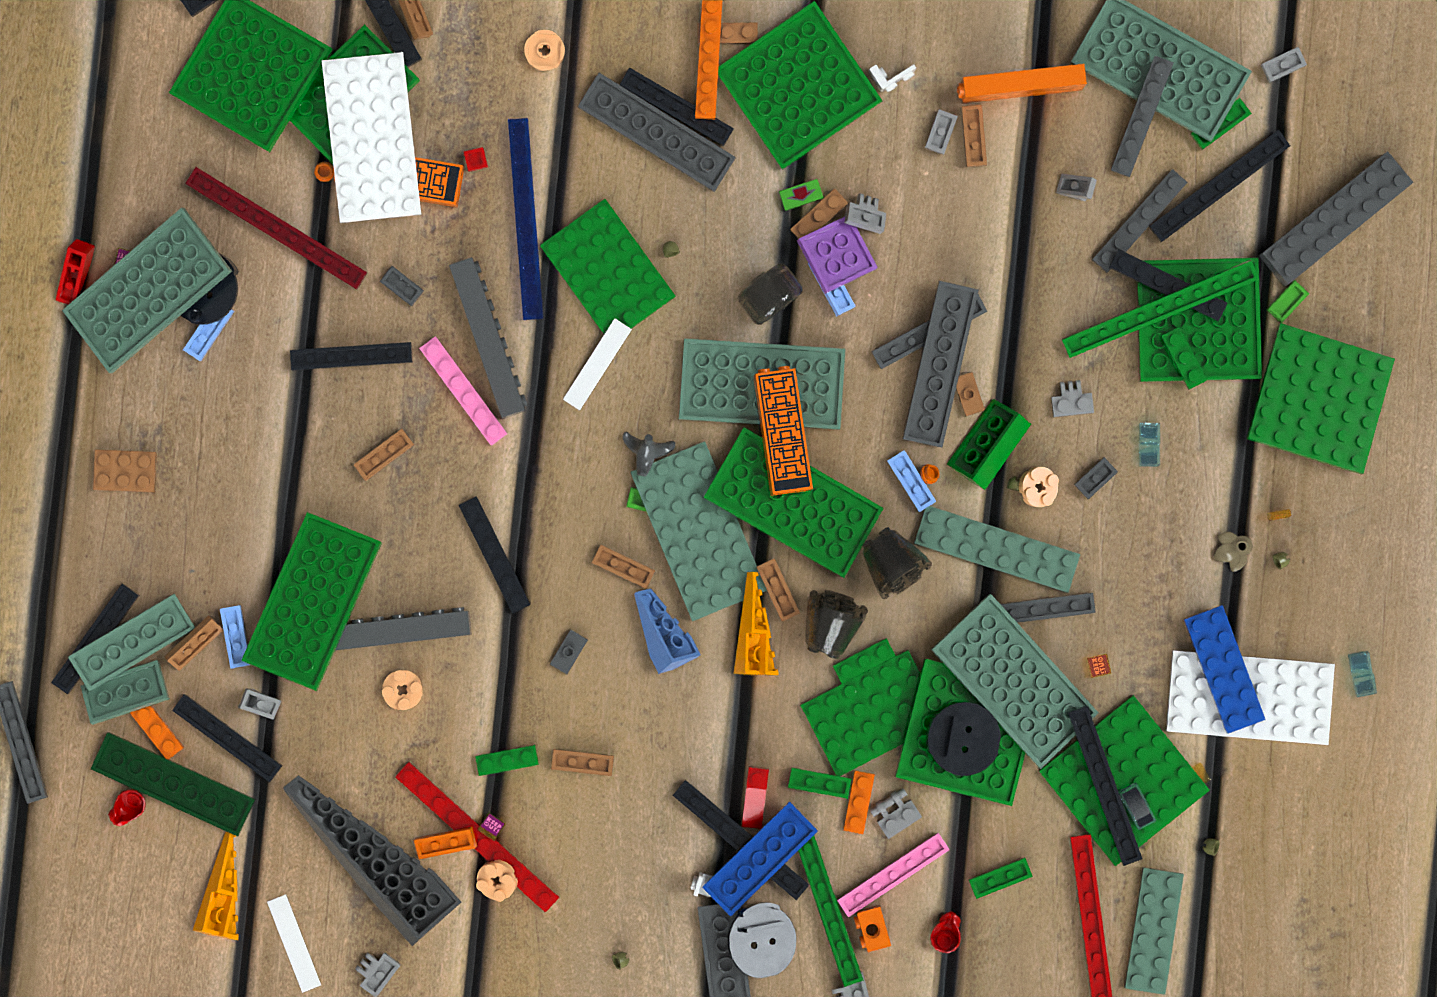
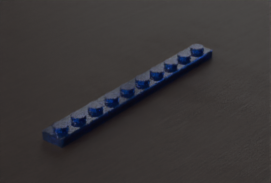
[508,118,544,321]

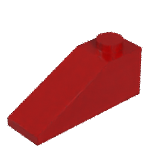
[55,239,95,305]
[741,766,769,829]

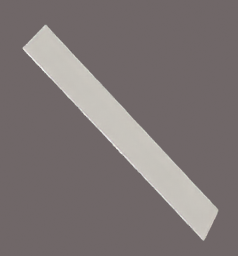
[563,319,632,410]
[267,895,321,993]

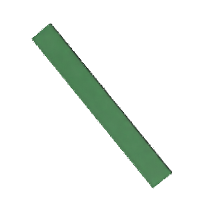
[798,836,864,987]

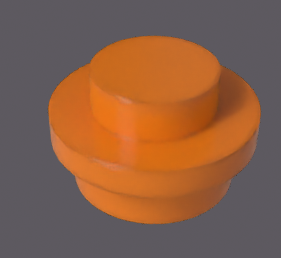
[314,162,335,182]
[920,464,940,484]

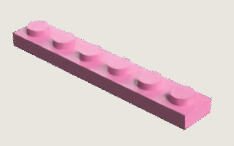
[419,336,507,446]
[837,833,950,917]

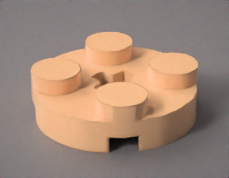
[524,30,565,71]
[1019,467,1059,507]
[382,670,423,710]
[476,860,518,902]

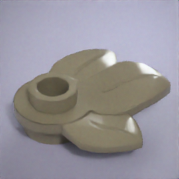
[1214,532,1253,572]

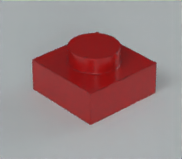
[464,147,488,172]

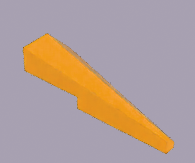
[734,572,778,675]
[192,832,239,940]

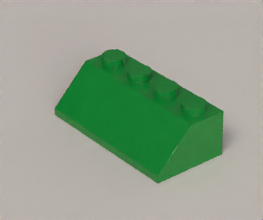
[947,399,1031,490]

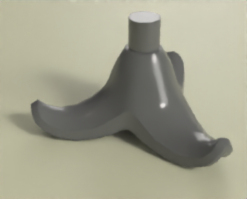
[622,432,676,477]

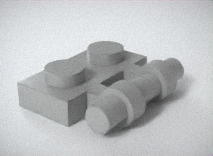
[870,788,922,839]

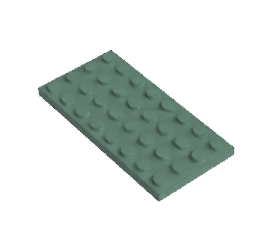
[1071,0,1252,142]
[62,208,232,373]
[679,338,845,430]
[630,441,767,622]
[931,594,1099,769]

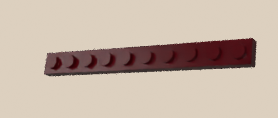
[185,167,368,290]

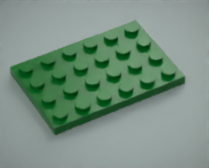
[290,24,420,164]
[540,199,676,335]
[800,650,920,776]

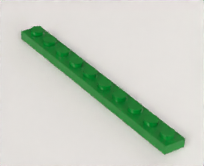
[1062,260,1259,358]

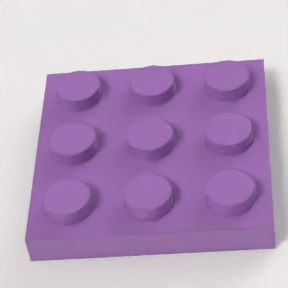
[797,217,878,294]

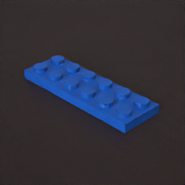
[1183,605,1266,734]
[702,801,818,917]

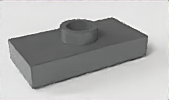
[380,266,424,306]
[550,630,588,674]

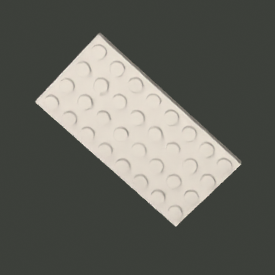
[322,52,421,223]
[1166,650,1335,745]

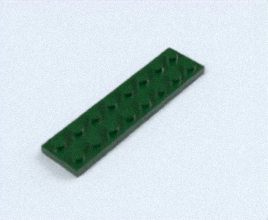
[91,732,256,837]

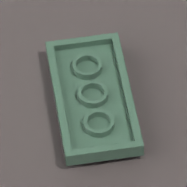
[81,660,170,725]

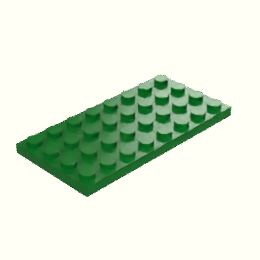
[703,427,884,579]
[241,512,382,692]

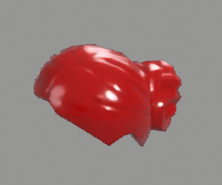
[108,789,146,826]
[930,911,961,953]

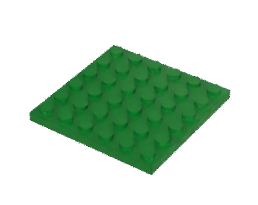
[169,0,333,153]
[718,1,883,170]
[1137,258,1262,382]
[1247,323,1395,475]
[894,658,1025,806]
[1039,695,1210,866]

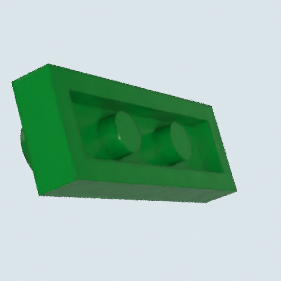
[1190,98,1252,150]
[1160,327,1207,390]
[833,638,896,684]
[475,745,539,776]
[788,767,851,799]
[968,857,1033,899]

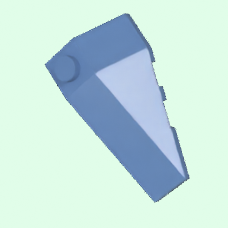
[634,589,701,674]

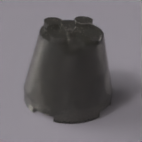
[862,527,932,599]
[805,590,868,659]

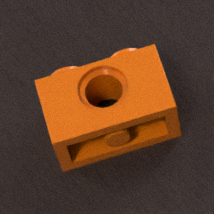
[854,905,891,953]

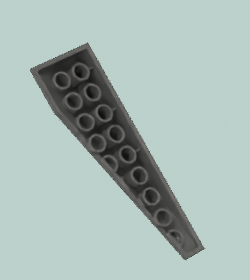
[283,775,461,946]

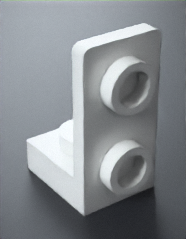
[869,65,916,92]
[691,872,712,897]

